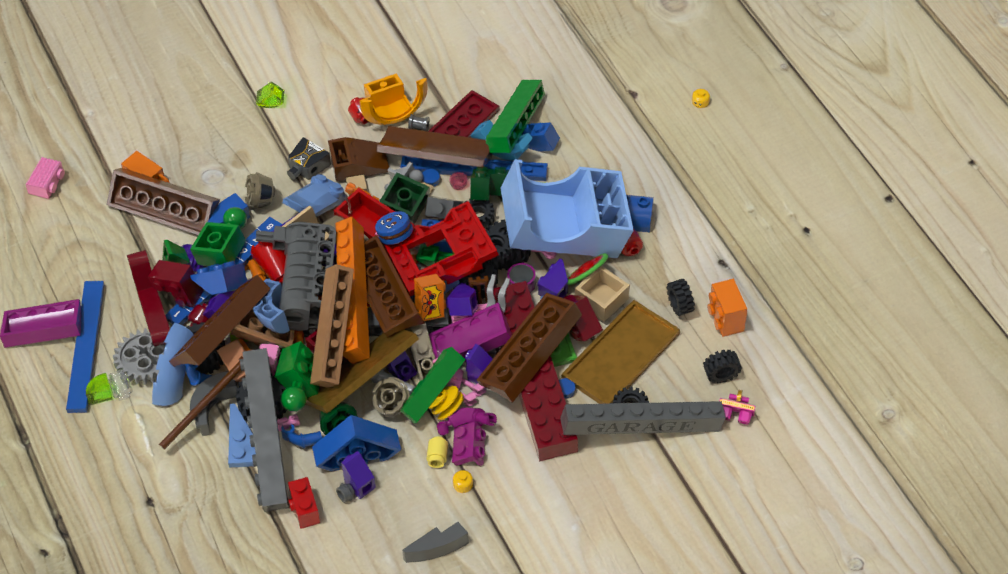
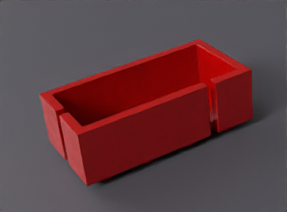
[333,188,415,239]

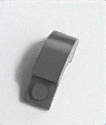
[190,371,238,436]

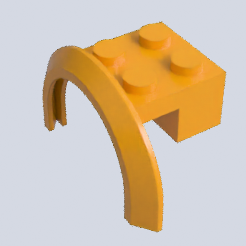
[359,73,428,125]

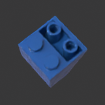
[190,261,247,295]

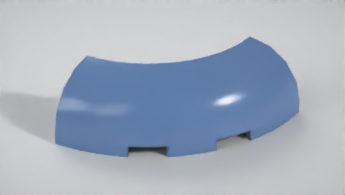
[253,279,290,333]
[152,323,193,406]

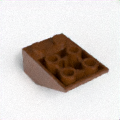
[328,137,389,182]

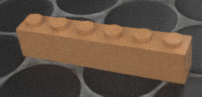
[310,264,354,388]

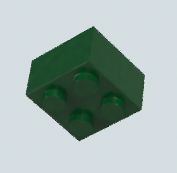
[380,172,430,224]

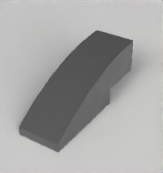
[402,522,469,563]

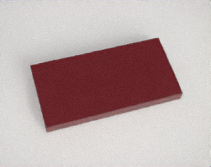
[428,90,500,138]

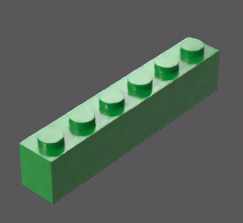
[486,80,545,153]

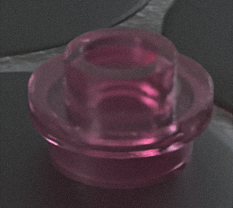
[449,172,468,190]

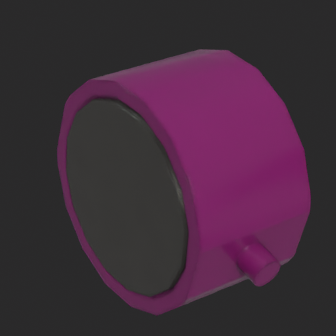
[507,263,536,293]

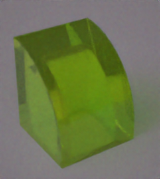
[256,81,285,108]
[86,373,113,405]

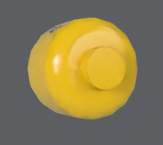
[692,89,710,108]
[453,470,473,493]

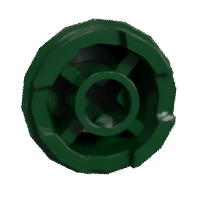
[320,401,358,435]

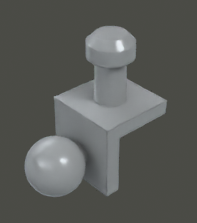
[384,162,423,191]

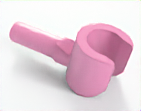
[461,378,486,397]
[459,391,477,407]

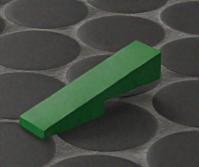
[400,347,465,424]

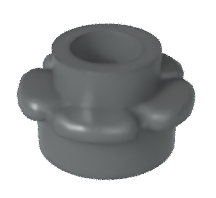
[336,483,355,503]

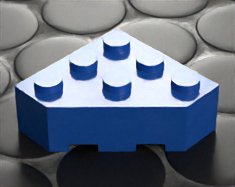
[312,415,401,472]

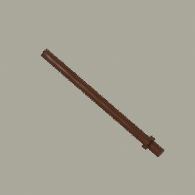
[159,349,252,450]

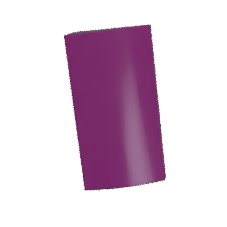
[0,299,81,348]
[429,302,512,363]

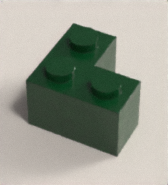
[470,166,509,200]

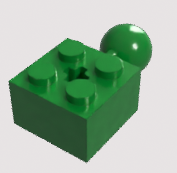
[190,207,247,266]
[275,341,320,412]

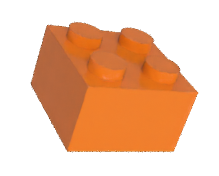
[707,278,747,337]

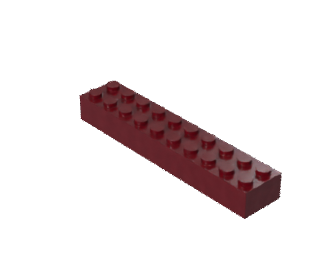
[493,281,578,462]

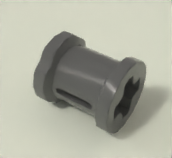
[408,114,430,131]

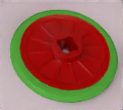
[567,253,608,285]

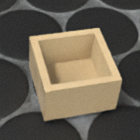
[575,266,630,322]

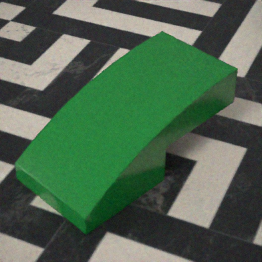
[416,243,454,266]

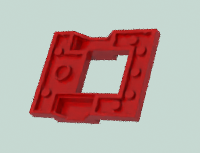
[384,201,499,296]

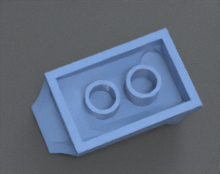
[282,174,346,217]

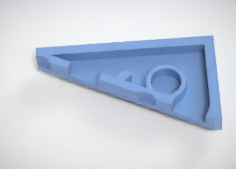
[228,404,256,468]

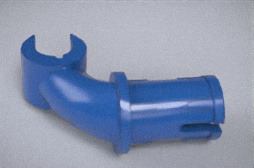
[183,364,212,386]
[281,424,322,449]

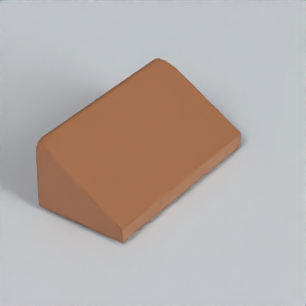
[217,339,246,382]

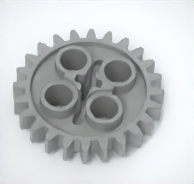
[113,328,167,385]

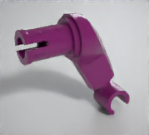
[437,407,497,435]

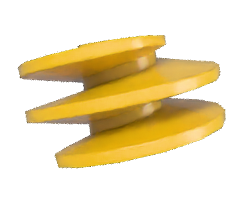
[429,385,463,420]

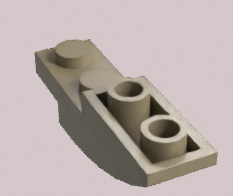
[406,321,435,381]

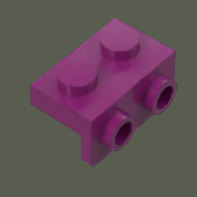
[452,422,486,466]

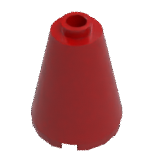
[250,241,286,285]

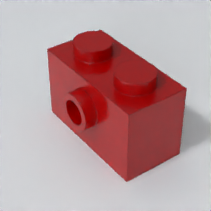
[288,477,320,529]

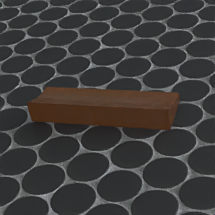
[377,126,492,167]
[106,168,220,235]
[364,235,425,337]
[169,275,271,367]
[477,293,582,403]

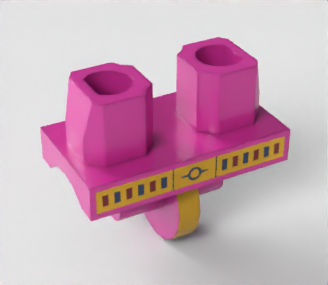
[719,390,756,425]

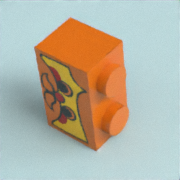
[414,274,446,321]

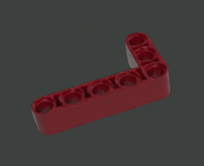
[127,250,170,347]

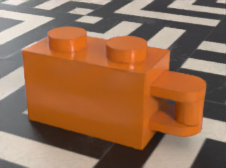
[121,150,170,183]

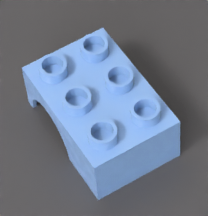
[501,159,633,258]

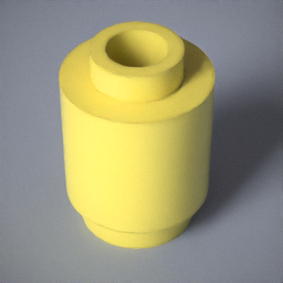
[426,436,448,468]

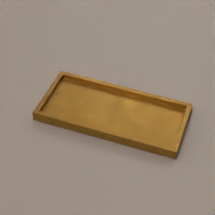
[561,300,680,404]
[306,330,419,413]

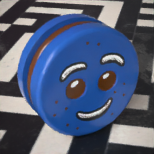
[375,211,413,245]

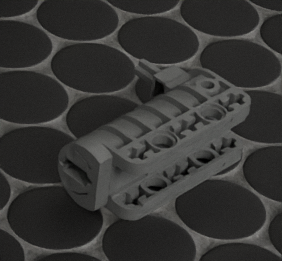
[256,222,336,331]

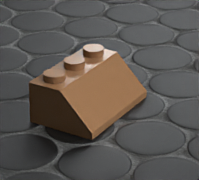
[230,309,295,352]

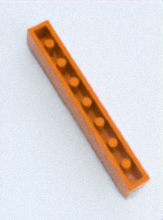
[335,217,370,364]

